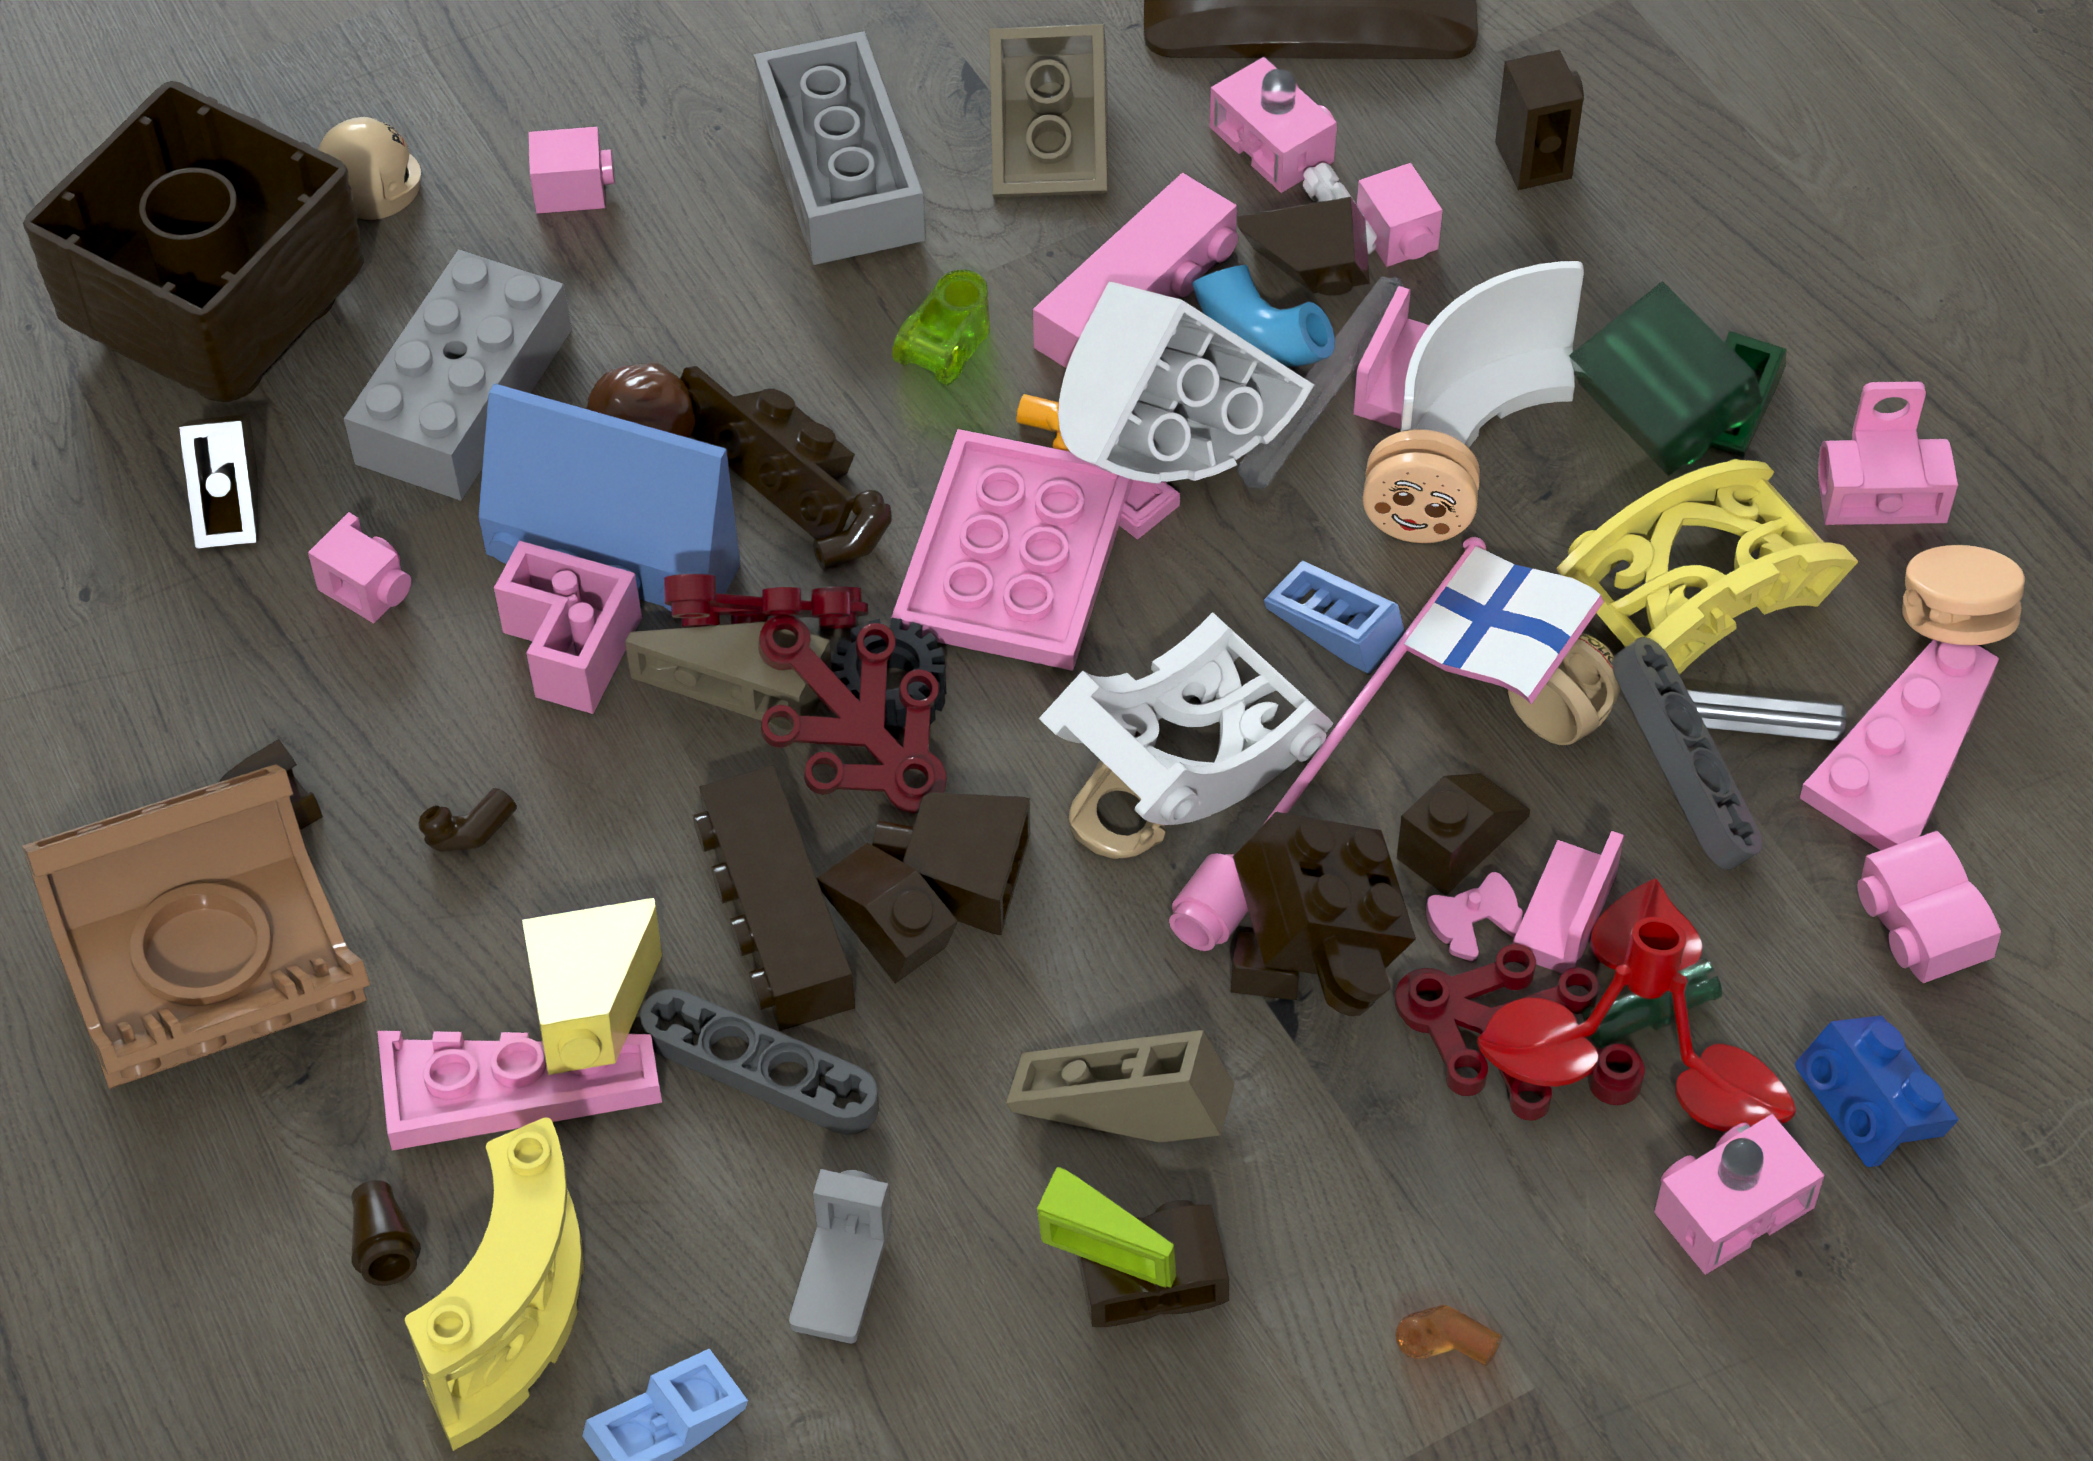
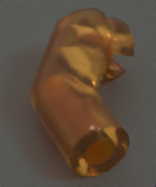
[1395,1305,1503,1366]

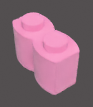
[1857,831,2001,983]

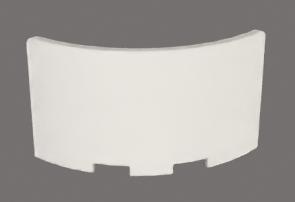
[1400,261,1584,448]

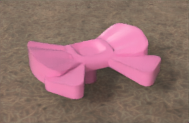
[1426,872,1523,962]

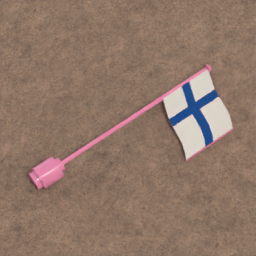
[1169,537,1604,951]

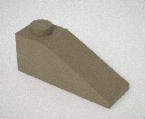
[625,622,832,731]
[1006,1030,1235,1143]

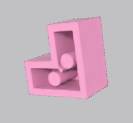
[494,541,642,714]

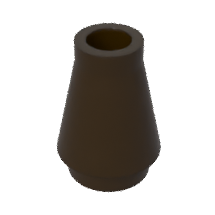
[351,1180,421,1286]

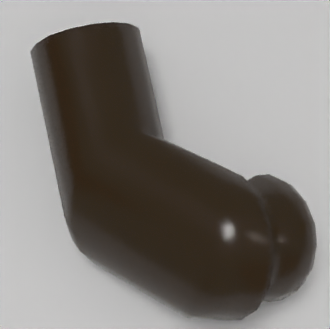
[813,490,892,569]
[418,788,517,852]

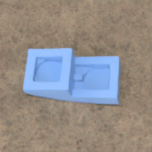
[582,1349,748,1461]

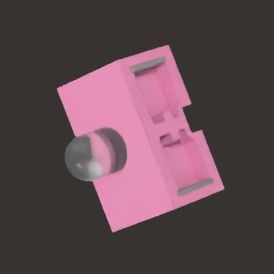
[1209,57,1337,193]
[1654,1114,1825,1275]

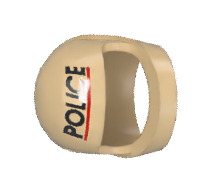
[318,117,421,220]
[1508,634,1621,745]

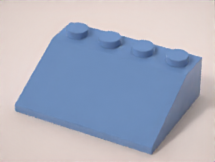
[479,383,740,611]

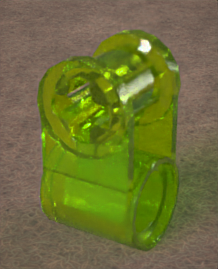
[892,269,990,386]

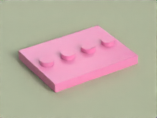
[891,429,1133,671]

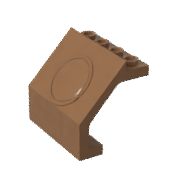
[22,764,370,1089]

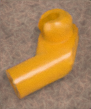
[1016,394,1070,452]

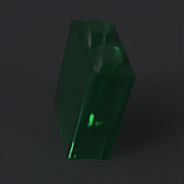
[1569,281,1763,476]

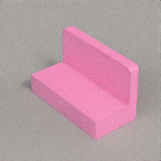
[1353,286,1429,429]
[1513,831,1625,974]

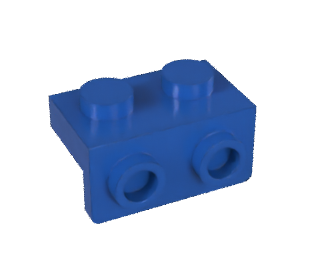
[1795,1015,1959,1167]

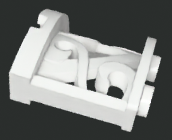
[1039,612,1333,825]

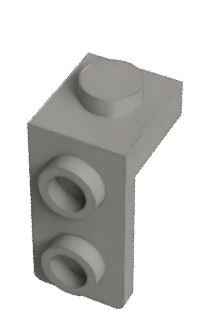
[789,1169,892,1344]

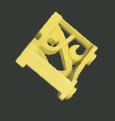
[1557,459,1858,675]
[405,1117,584,1451]

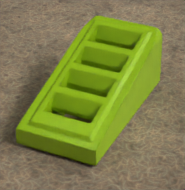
[1037,1167,1176,1288]

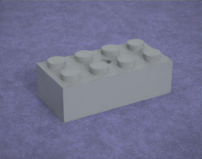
[754,31,925,265]
[344,249,571,501]

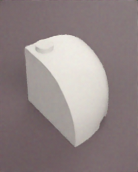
[1058,281,1314,483]

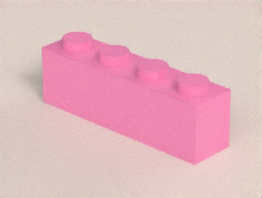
[1033,173,1238,369]

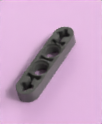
[1612,637,1762,870]
[640,988,879,1135]

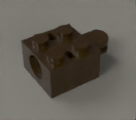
[1233,812,1416,1017]

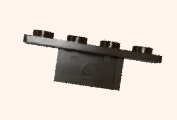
[680,366,855,539]

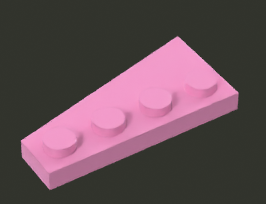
[1800,640,1999,851]
[377,1031,662,1151]

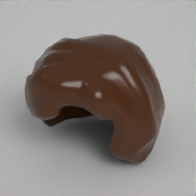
[586,362,696,438]

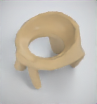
[1068,760,1166,859]

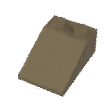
[989,24,1108,198]

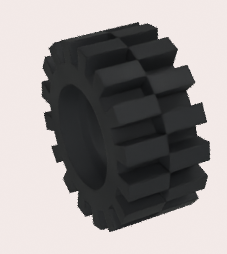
[831,618,947,739]

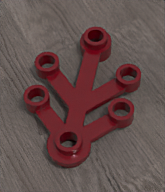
[664,574,868,629]
[758,615,947,813]
[1395,944,1645,1121]

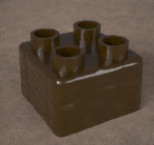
[23,81,364,402]

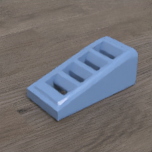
[1264,560,1405,674]

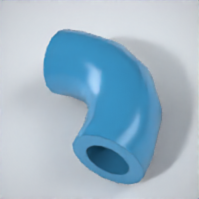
[1192,265,1335,368]

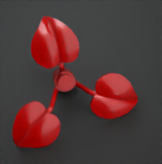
[1476,878,1796,1132]

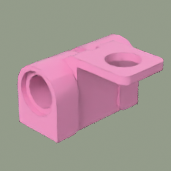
[1818,382,1958,525]

